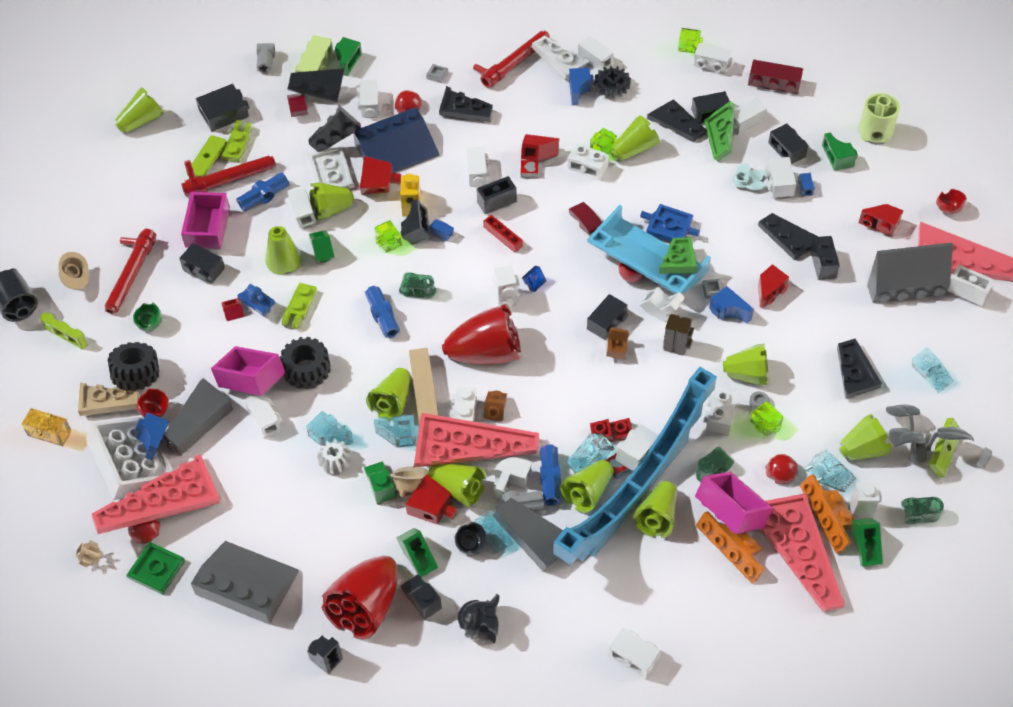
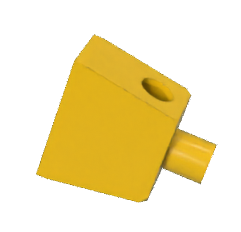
[400,174,421,217]

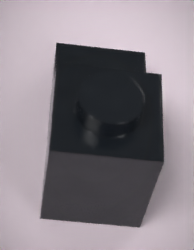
[400,200,430,245]
[400,574,442,620]
[307,635,343,675]

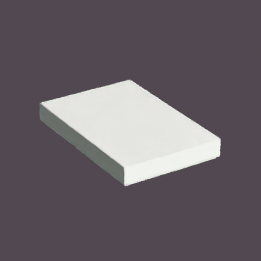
[308,146,355,190]

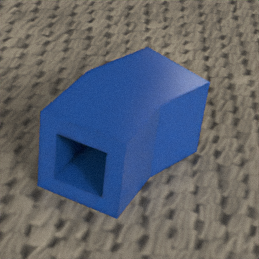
[798,172,815,197]
[429,219,454,241]

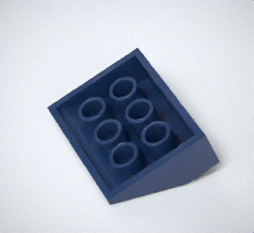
[353,107,440,173]

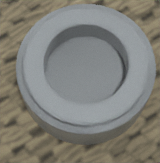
[749,391,770,411]
[976,447,993,468]

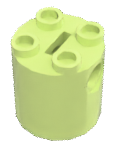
[858,93,900,143]

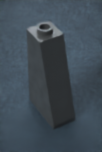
[164,378,233,456]
[493,498,563,572]

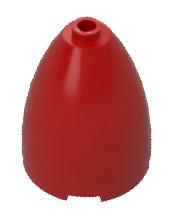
[442,304,521,365]
[321,555,398,639]

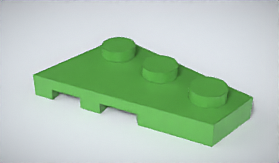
[704,101,735,162]
[659,237,697,274]

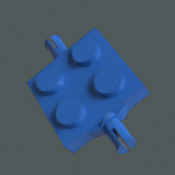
[640,204,700,242]

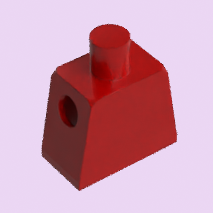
[360,156,402,194]
[405,475,458,524]

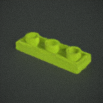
[186,135,227,176]
[929,418,960,478]

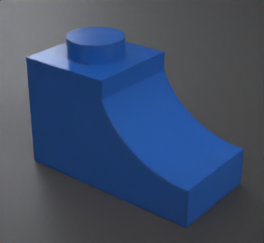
[569,68,594,105]
[709,286,754,324]
[135,412,169,461]

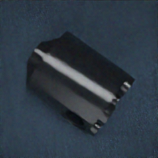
[0,268,38,322]

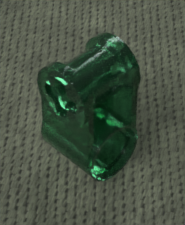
[399,272,436,299]
[696,447,734,482]
[901,496,944,524]

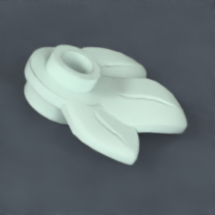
[732,163,765,190]

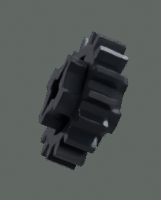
[594,66,631,98]

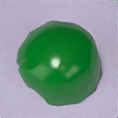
[133,302,162,331]

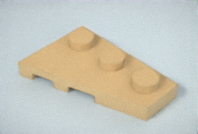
[78,382,140,416]

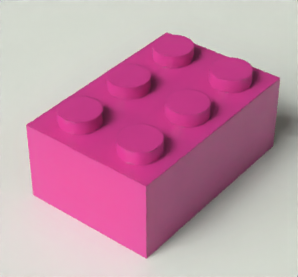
[181,192,230,249]
[211,346,285,396]
[695,471,773,534]

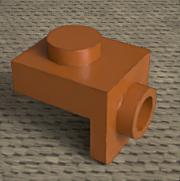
[606,328,629,360]
[484,390,508,421]

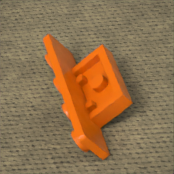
[800,474,854,553]
[696,511,764,583]

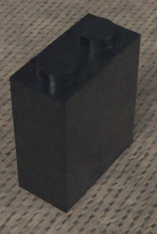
[195,83,250,132]

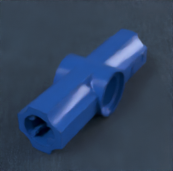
[236,172,290,212]
[364,285,400,339]
[540,444,561,506]

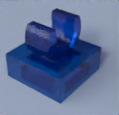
[521,265,547,292]

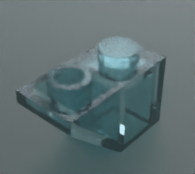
[912,347,954,393]
[306,411,353,446]
[374,415,417,448]
[566,434,615,473]
[804,449,856,492]

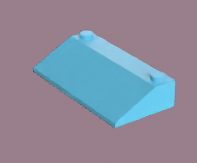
[587,204,711,294]

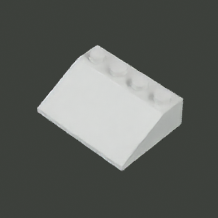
[86,417,173,500]

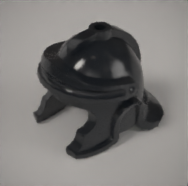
[457,593,500,644]

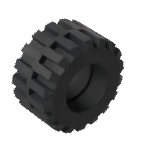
[280,336,331,389]
[107,342,160,391]

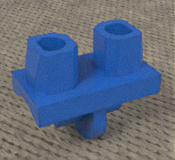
[237,283,275,317]

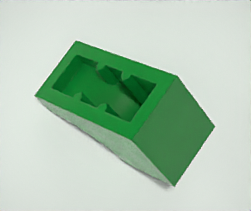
[335,37,362,76]
[822,132,858,171]
[308,230,334,263]
[364,461,396,504]
[852,518,883,567]
[396,528,438,577]

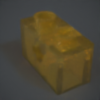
[21,408,72,447]

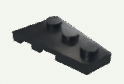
[287,68,345,102]
[439,86,493,122]
[647,99,707,142]
[308,105,362,152]
[758,213,819,260]
[837,338,882,399]

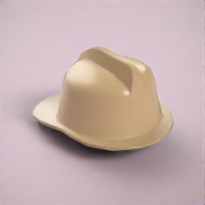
[58,252,89,290]
[390,466,428,497]

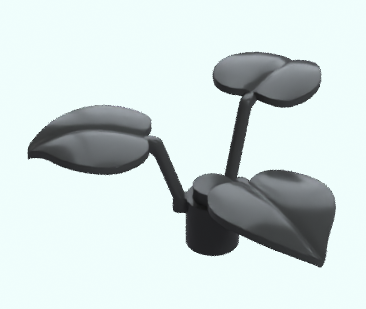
[886,404,974,463]

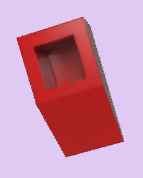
[521,134,560,161]
[858,204,904,237]
[758,264,789,309]

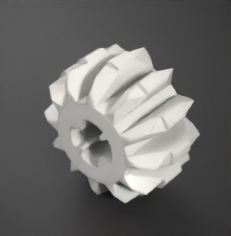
[317,439,351,474]

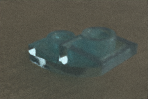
[474,510,514,554]

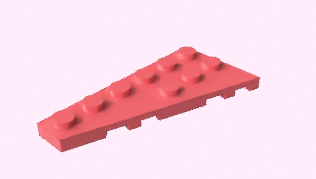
[918,221,1013,282]
[413,413,539,468]
[92,454,220,534]
[761,493,845,612]

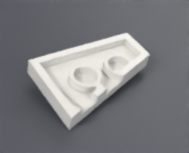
[532,36,590,79]

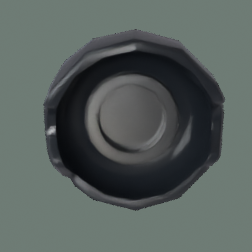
[454,522,487,555]

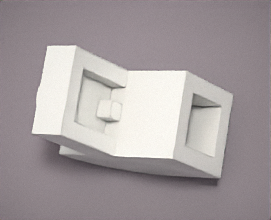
[640,287,685,321]
[493,457,532,500]

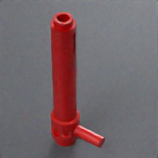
[473,30,550,88]
[181,155,276,197]
[104,228,157,315]

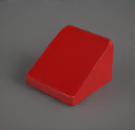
[221,298,244,321]

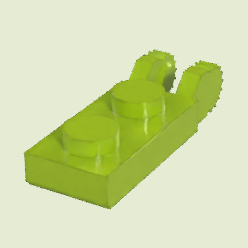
[222,120,252,162]
[281,282,317,329]
[40,312,87,349]

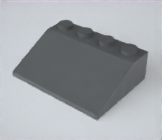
[867,242,953,303]
[191,540,299,625]

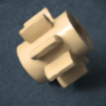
[75,540,102,568]

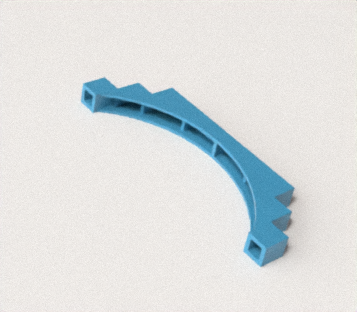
[553,366,717,565]

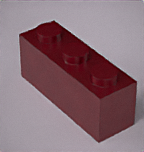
[748,59,804,94]

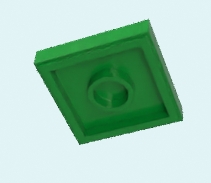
[126,541,185,595]

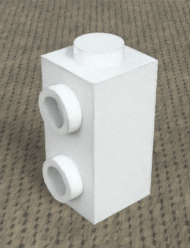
[578,36,614,71]
[693,43,734,74]
[357,79,379,117]
[733,98,767,135]
[467,146,490,186]
[287,185,317,228]
[244,394,282,439]
[849,482,882,520]

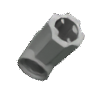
[256,43,275,74]
[501,491,544,511]

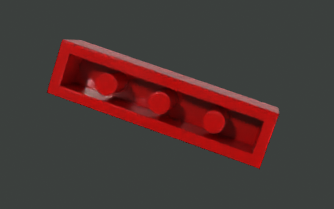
[483,214,523,253]

